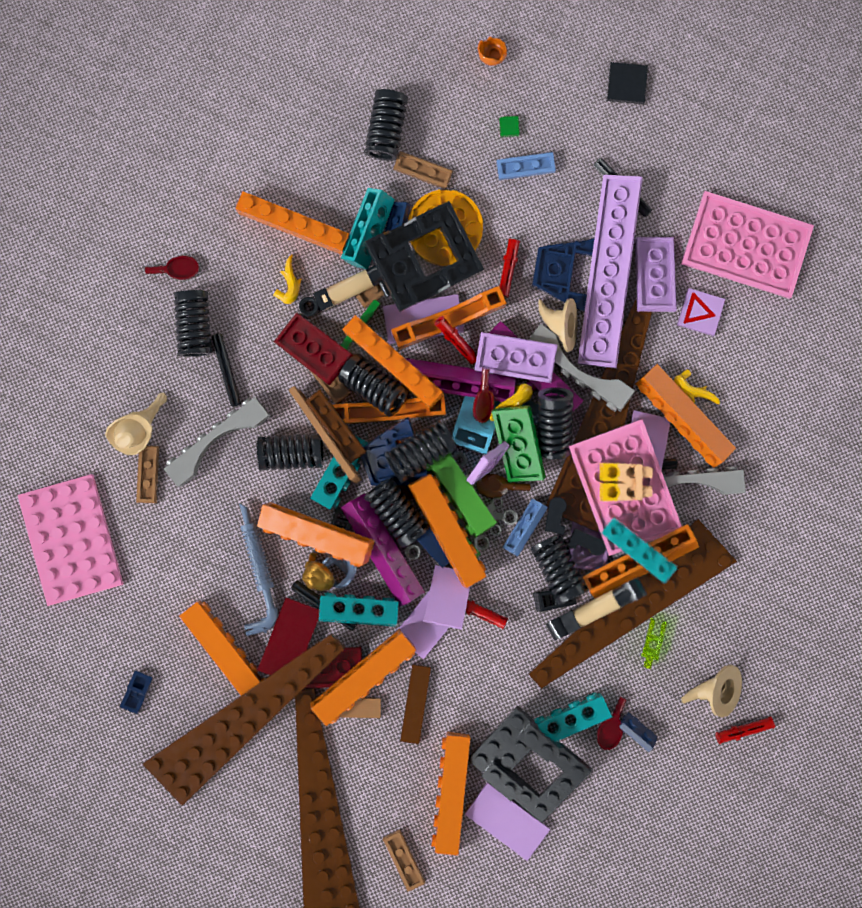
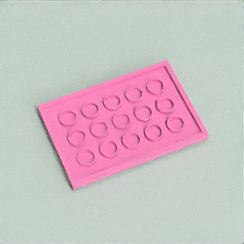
[681,191,814,299]
[568,419,682,556]
[18,474,123,606]

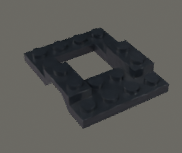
[364,201,484,312]
[468,705,592,823]

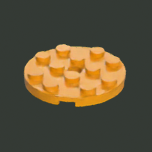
[408,189,483,266]

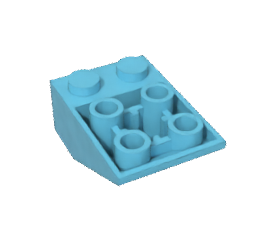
[452,396,502,455]

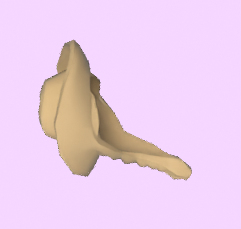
[105,393,167,455]

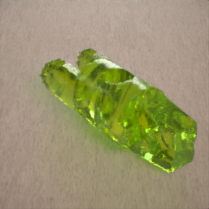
[641,618,668,669]

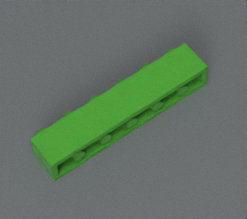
[416,438,497,538]

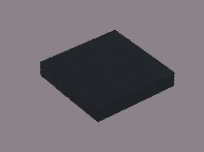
[606,62,648,105]

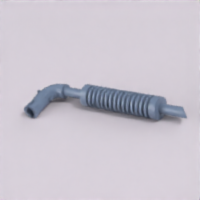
[239,503,278,636]

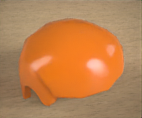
[477,36,507,66]

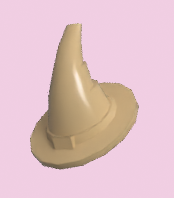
[538,298,578,352]
[681,665,742,718]

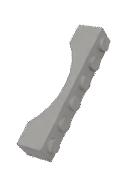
[529,324,635,412]
[164,397,271,487]
[664,466,746,495]

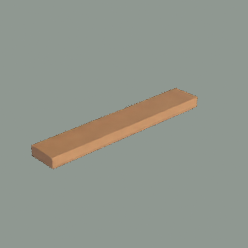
[289,386,362,484]

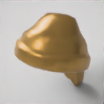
[302,552,335,591]

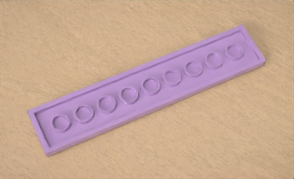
[577,175,643,368]

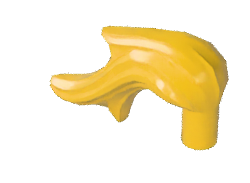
[273,255,302,304]
[673,369,720,405]
[490,383,533,421]

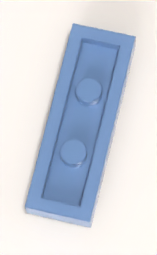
[496,152,556,180]
[503,499,548,557]

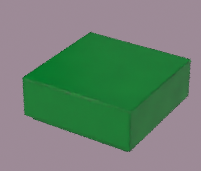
[499,116,519,138]

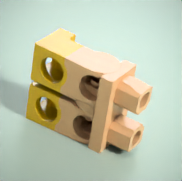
[600,463,652,501]

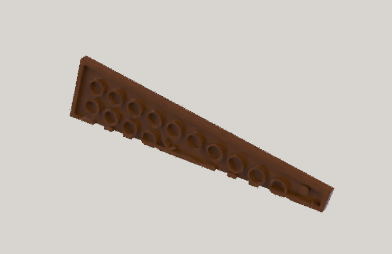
[546,299,652,532]
[528,519,737,689]
[142,633,345,806]
[295,688,360,908]

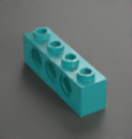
[341,188,395,269]
[310,435,368,510]
[601,517,677,584]
[318,593,398,627]
[534,692,612,741]

